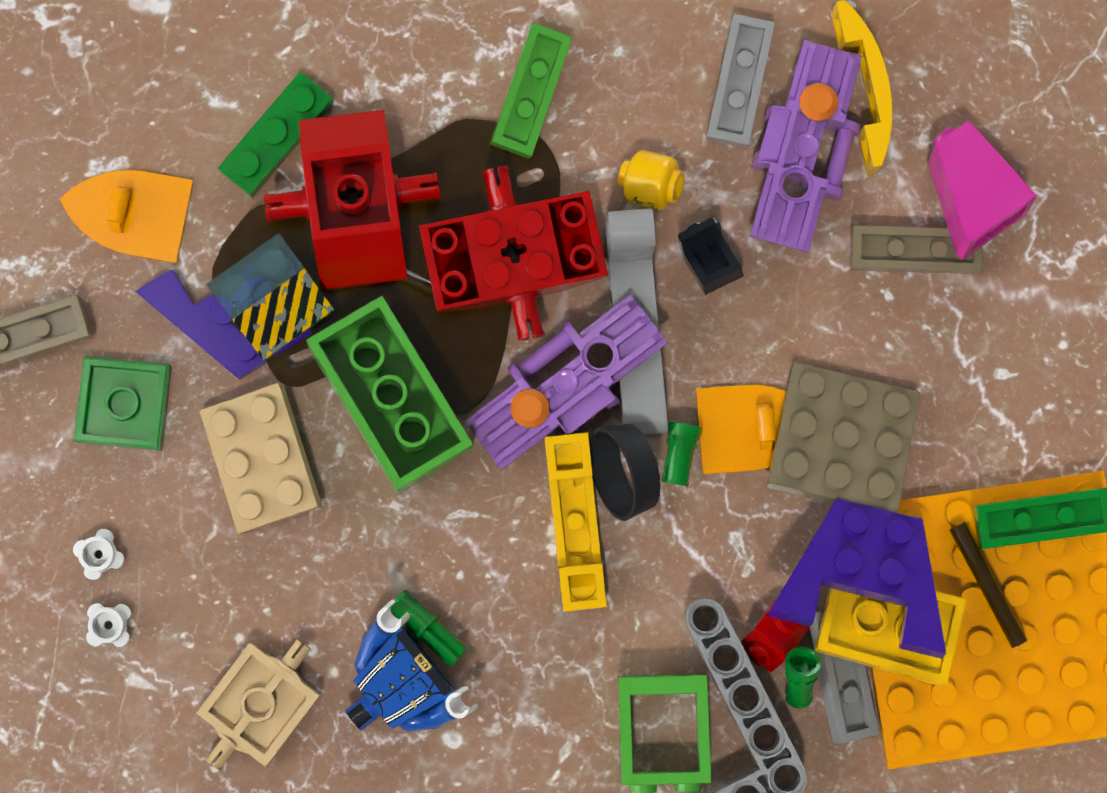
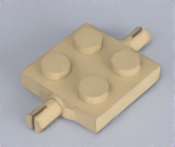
[196,639,321,770]

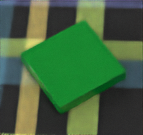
[73,356,172,451]

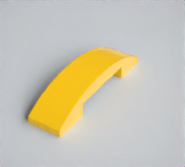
[831,0,892,176]
[544,432,607,612]

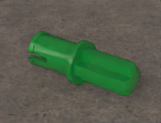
[391,590,466,666]

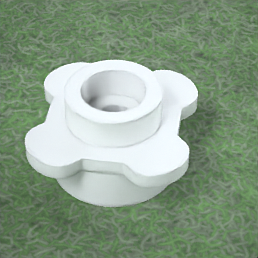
[73,529,125,580]
[86,603,131,647]

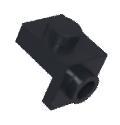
[678,217,744,295]

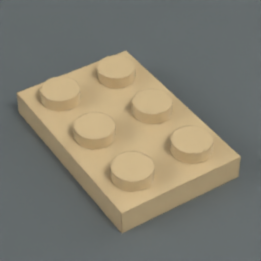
[199,383,322,534]

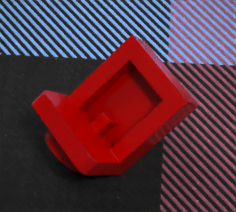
[741,597,810,672]

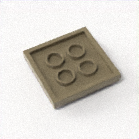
[766,362,920,513]

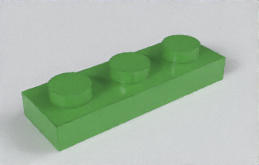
[489,22,573,159]

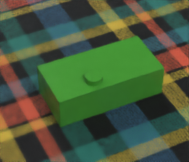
[306,296,473,496]

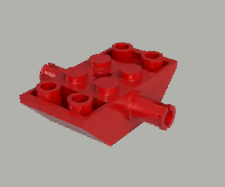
[264,110,440,291]
[419,166,608,341]

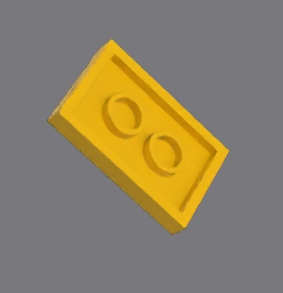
[814,588,966,687]

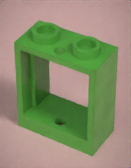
[617,674,711,793]

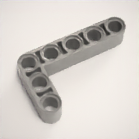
[605,208,668,435]
[683,598,807,793]

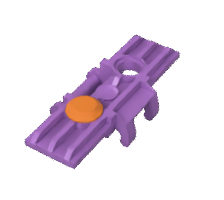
[750,40,862,253]
[465,294,668,470]

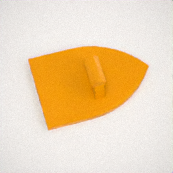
[59,170,194,264]
[695,385,786,475]

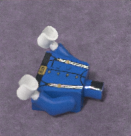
[345,600,478,732]

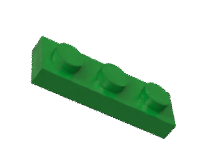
[217,72,334,198]
[973,487,1107,550]

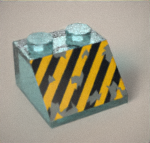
[207,233,335,361]

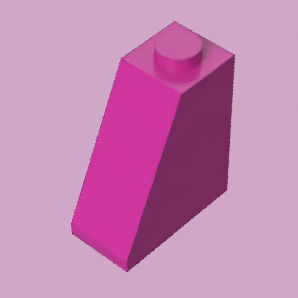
[928,120,1037,260]

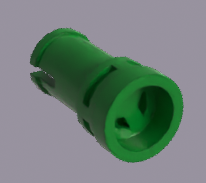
[661,421,703,487]
[785,647,821,709]

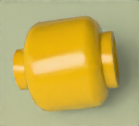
[618,150,685,211]

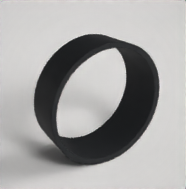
[589,424,661,521]

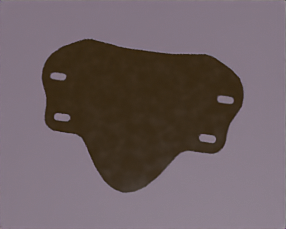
[212,119,560,415]

